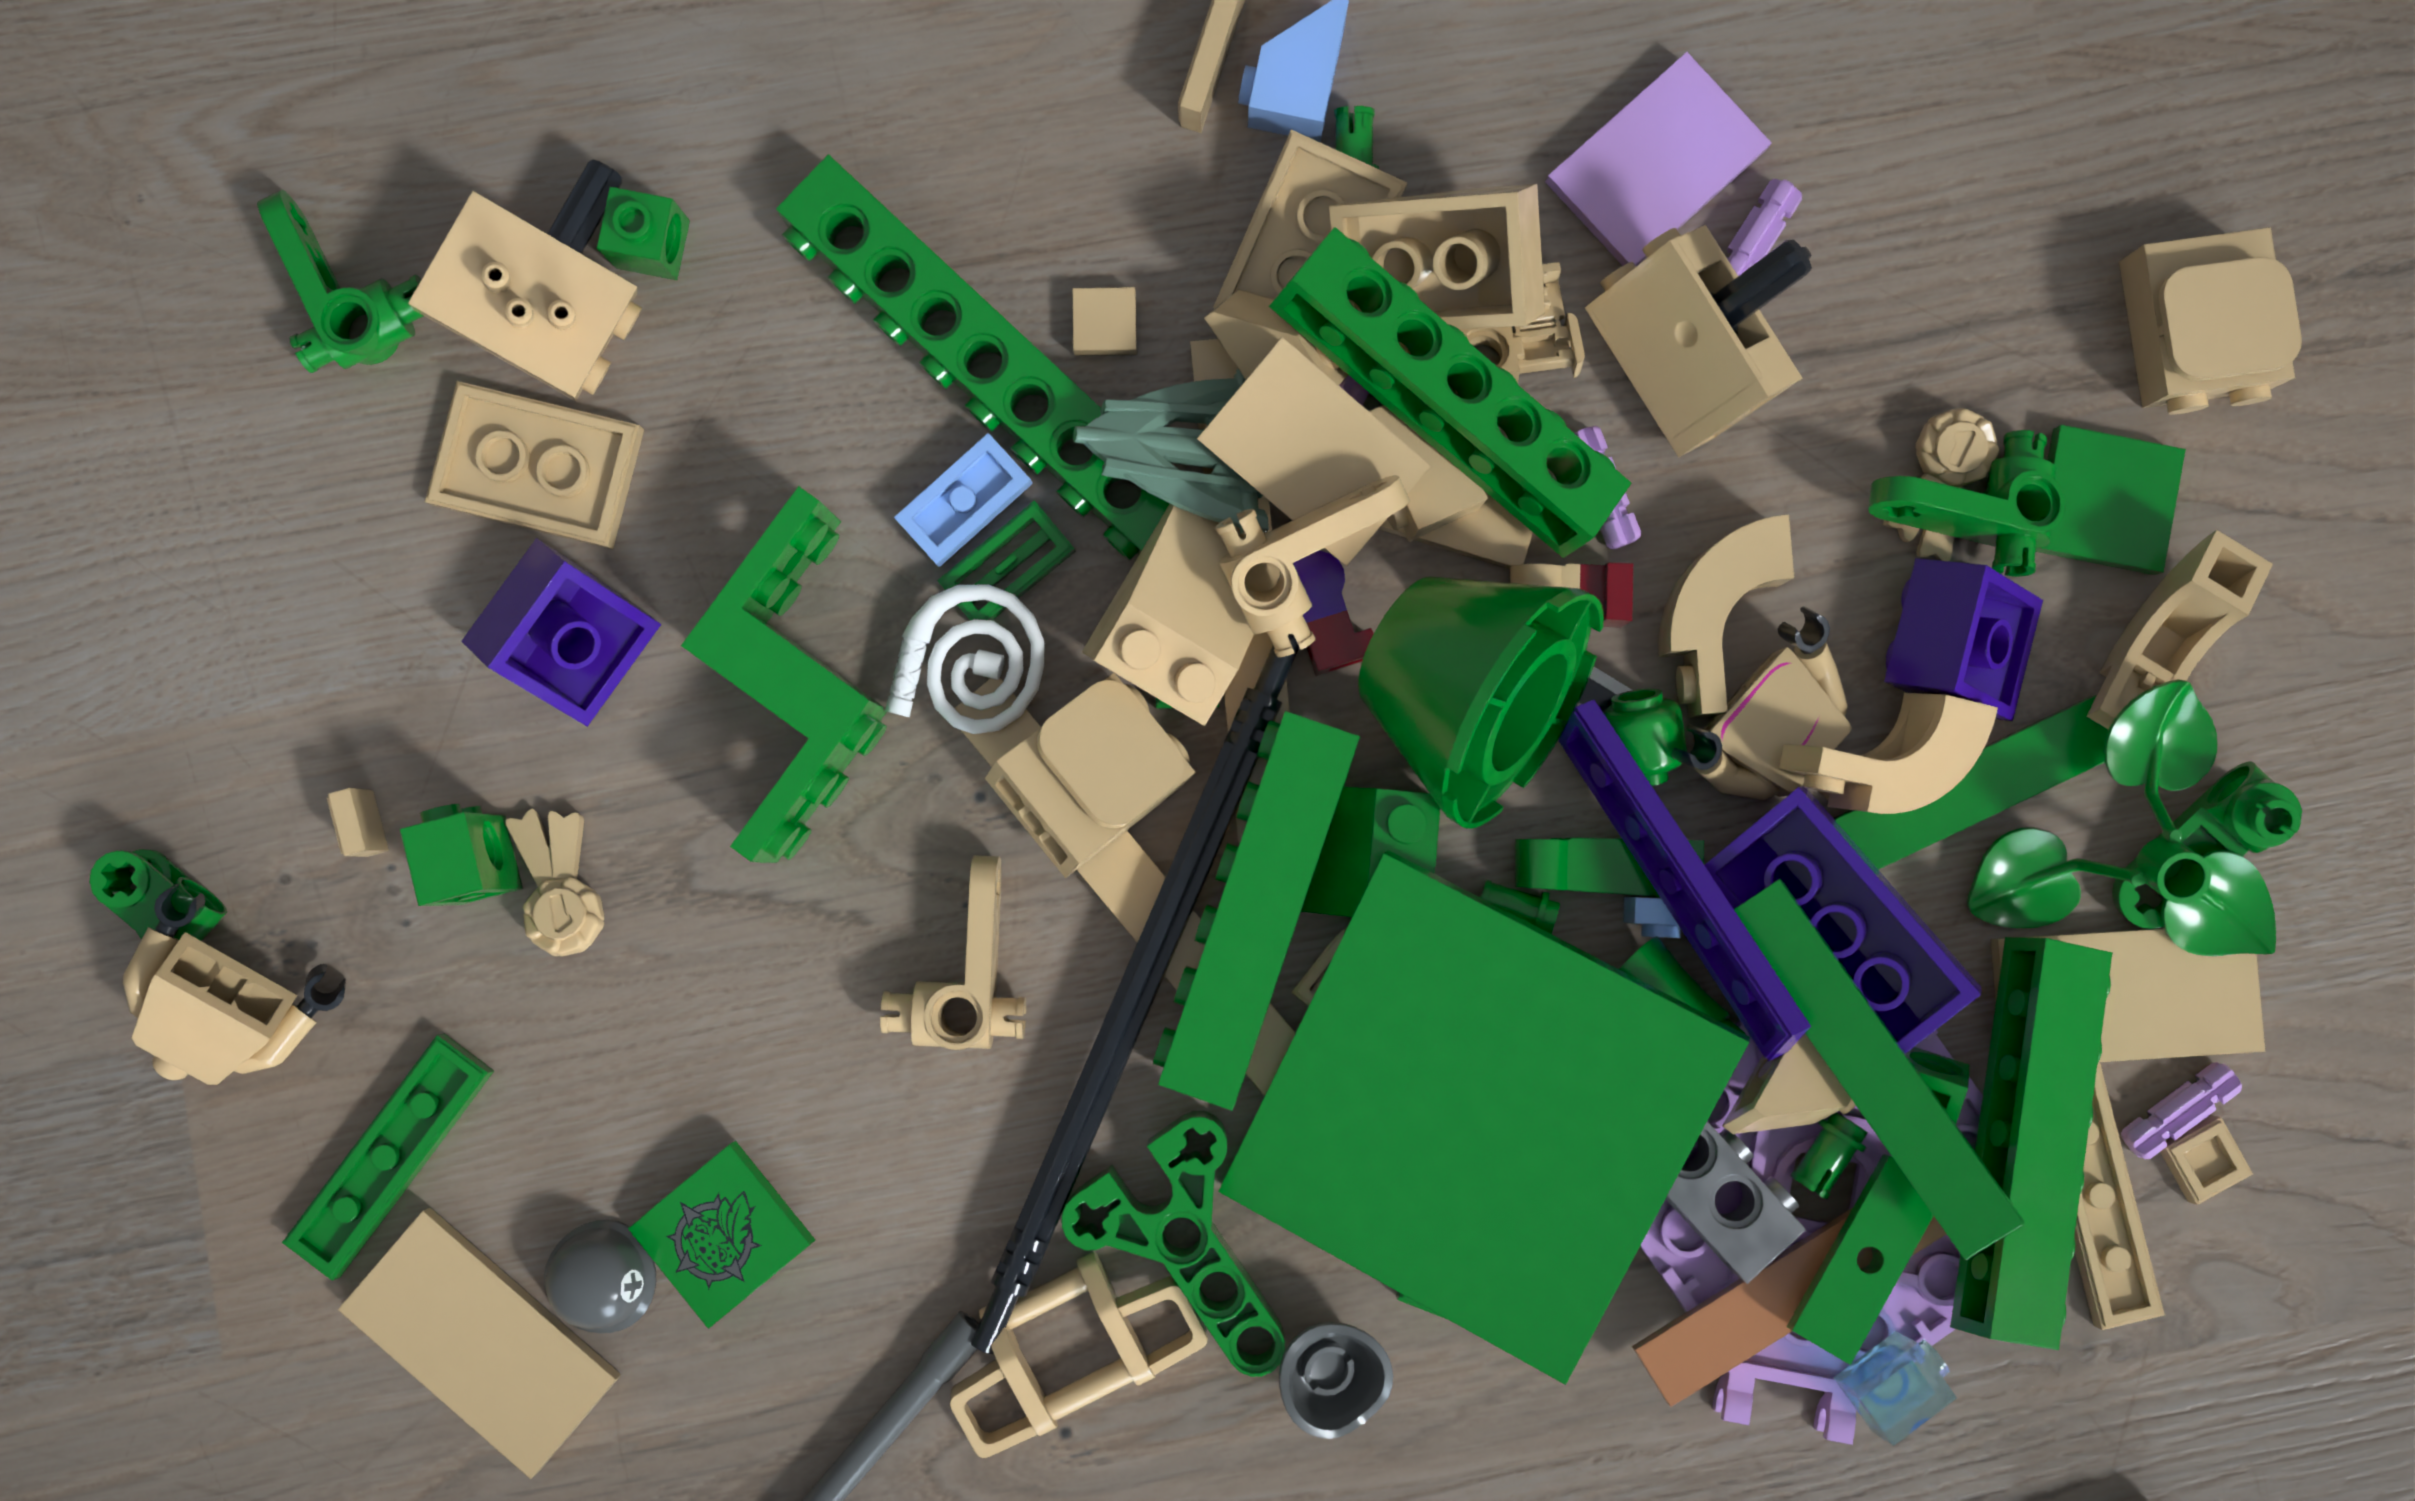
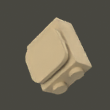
[2119,227,2302,415]
[985,673,1195,878]

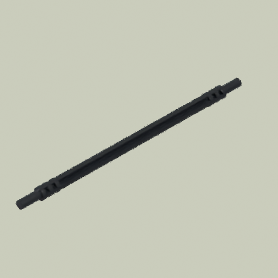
[971,635,1300,1354]

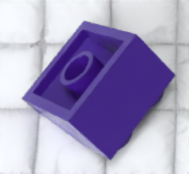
[461,538,661,727]
[1884,558,2043,722]

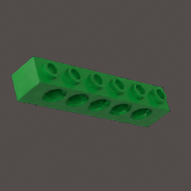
[1268,227,1632,558]

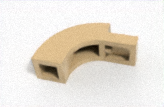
[1658,514,1794,718]
[2087,530,2273,729]
[1779,693,1998,814]

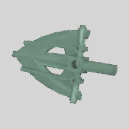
[1073,369,1269,533]

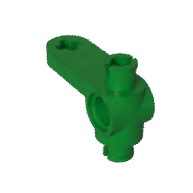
[257,190,424,373]
[1868,430,2066,577]
[2112,761,2302,929]

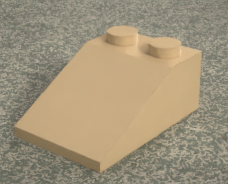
[1329,184,1545,329]
[1082,504,1280,726]

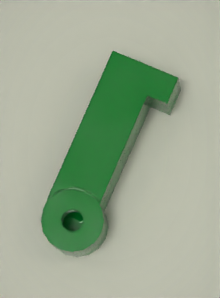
[1515,838,1704,897]

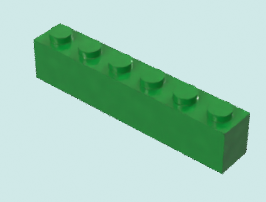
[1153,711,1360,1111]
[1950,937,2113,1350]

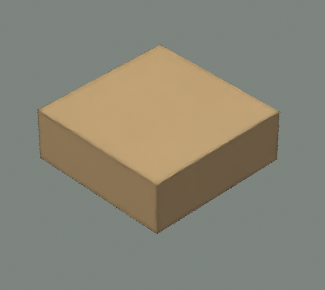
[1072,287,1137,355]
[327,788,389,857]
[2160,1115,2253,1205]

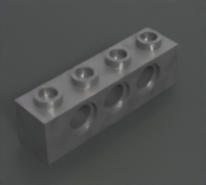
[1666,1121,1806,1284]

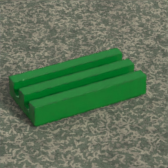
[937,500,1076,620]

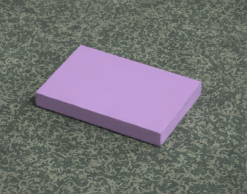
[1545,52,1772,267]

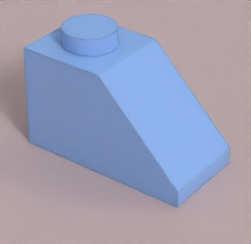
[1238,0,1349,142]

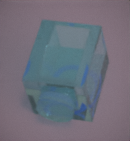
[1833,1331,1957,1446]

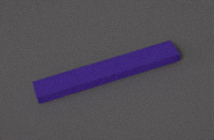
[1559,699,1811,1061]

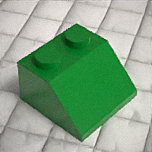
[1301,787,1441,917]

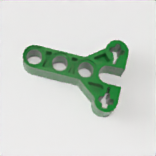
[1062,1111,1285,1377]

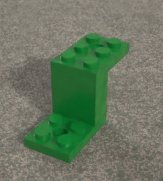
[681,486,887,863]

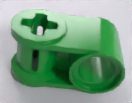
[89,849,227,941]

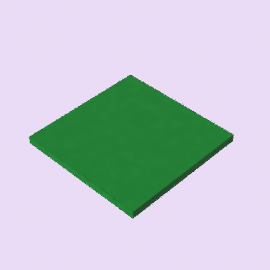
[1218,850,1750,1385]

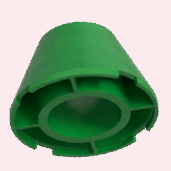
[1358,576,1604,829]

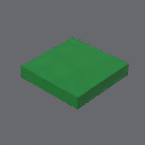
[2036,425,2186,575]

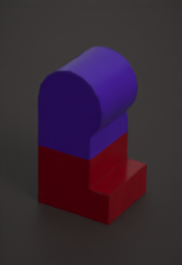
[1293,550,1373,676]

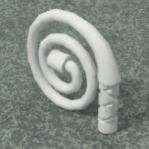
[885,585,1045,734]

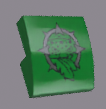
[628,1140,816,1329]

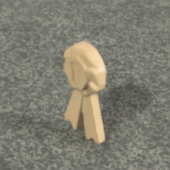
[1883,408,1999,561]
[506,808,604,956]

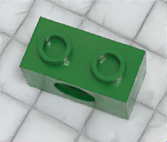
[400,804,523,906]

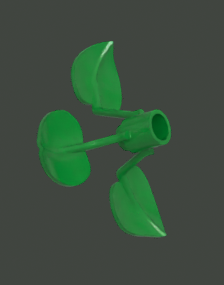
[1967,679,2276,957]

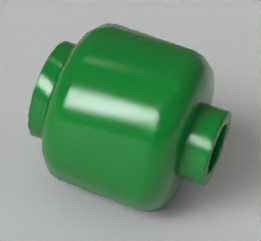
[1603,689,1687,786]

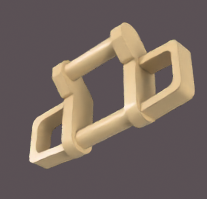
[950,1251,1208,1458]

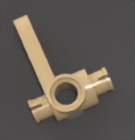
[1215,475,1410,657]
[880,855,1026,1050]

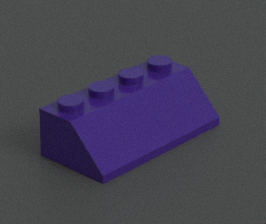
[1705,787,1982,1054]

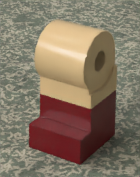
[1510,562,1633,628]

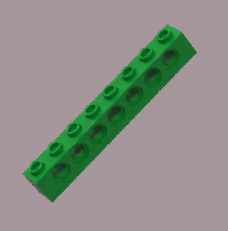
[776,154,1170,561]

